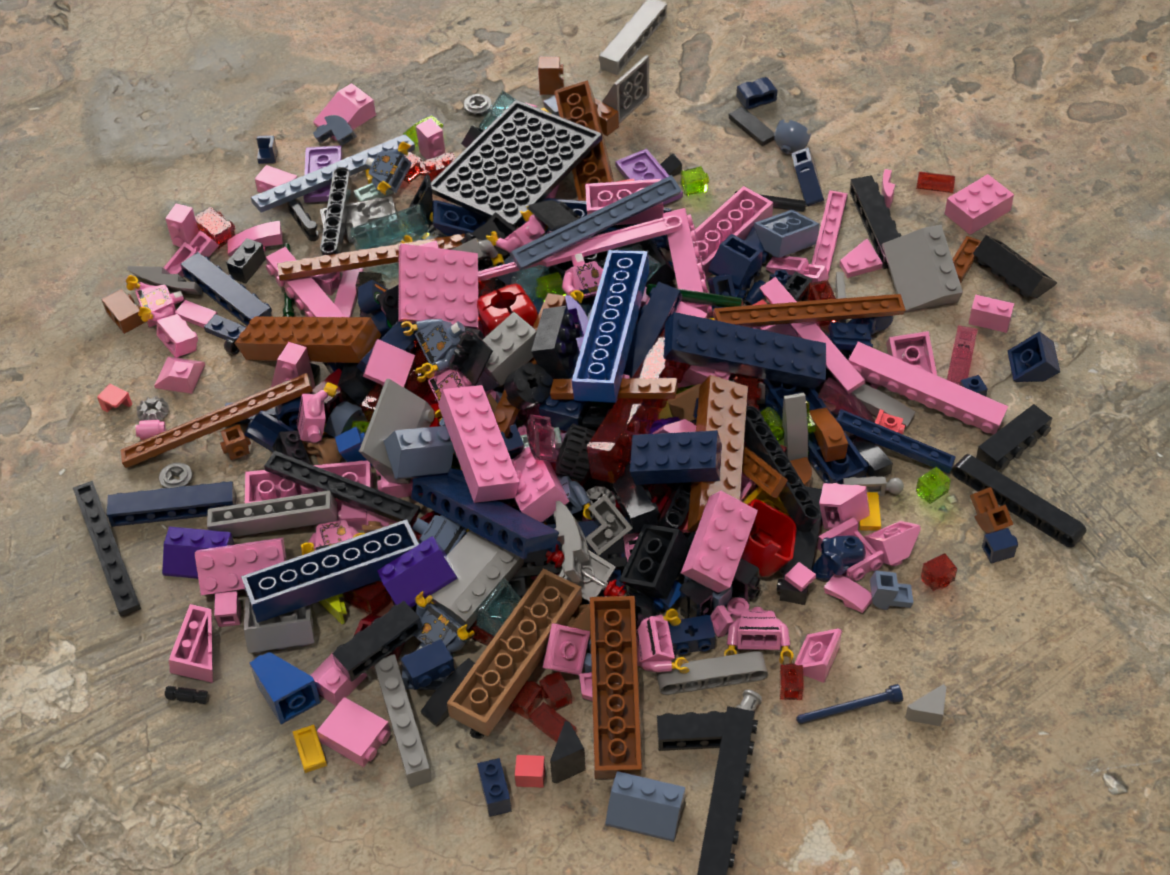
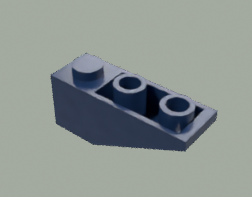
[791,147,824,206]

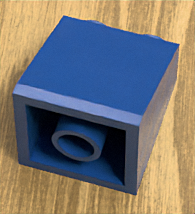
[249,652,321,724]

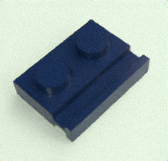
[828,322,873,350]

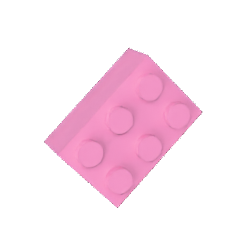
[945,174,1014,235]

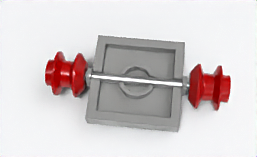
[545,544,626,603]

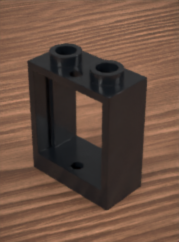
[731,558,761,604]

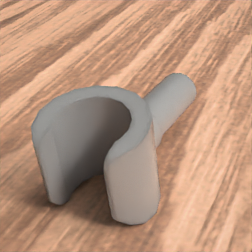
[357,198,380,215]

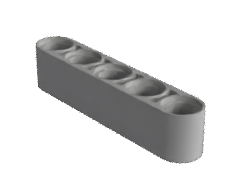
[656,651,768,695]

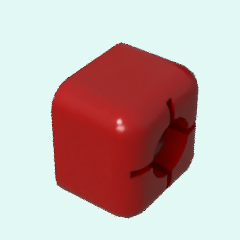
[477,283,538,336]
[741,499,796,578]

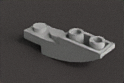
[554,500,589,583]

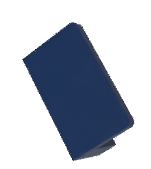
[244,410,295,452]

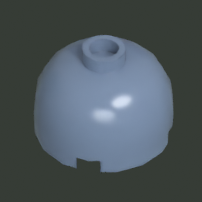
[774,120,811,154]

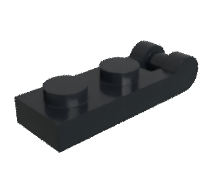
[287,199,319,241]

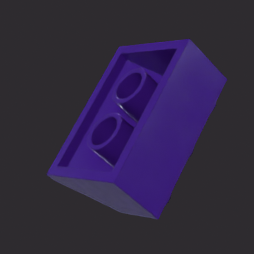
[162,527,235,579]
[377,536,457,608]

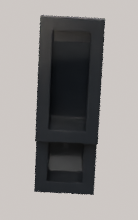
[849,435,893,477]
[421,658,475,727]

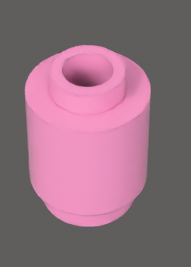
[136,420,166,441]

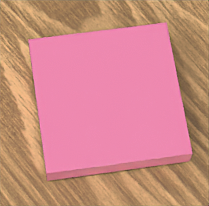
[363,339,415,387]
[543,623,590,675]

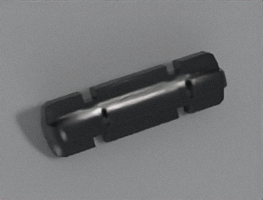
[164,686,209,704]

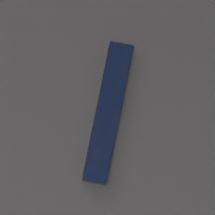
[836,409,956,474]

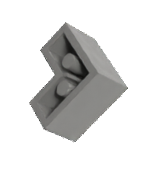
[585,494,632,556]

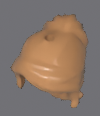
[302,437,343,465]

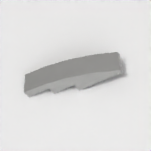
[127,266,203,295]
[831,381,915,428]
[782,393,808,461]

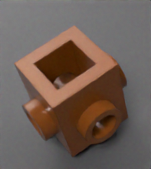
[220,424,251,460]

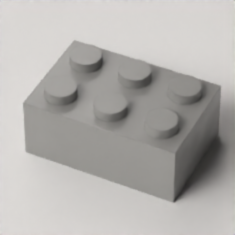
[483,312,537,386]

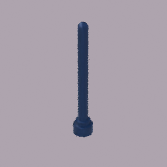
[796,684,903,724]

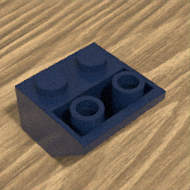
[708,234,763,289]

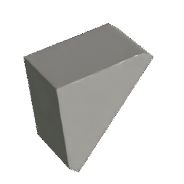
[905,684,946,726]

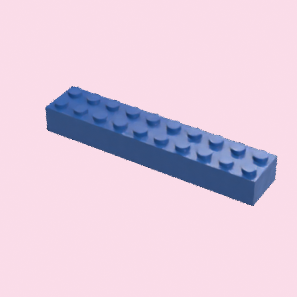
[572,250,649,402]

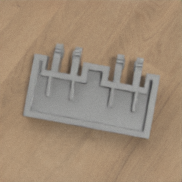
[320,196,398,244]

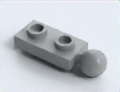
[843,476,904,496]

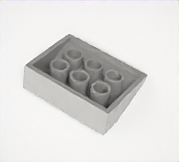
[882,225,963,312]
[359,379,435,484]
[431,530,524,629]

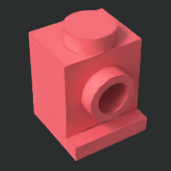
[875,409,906,434]

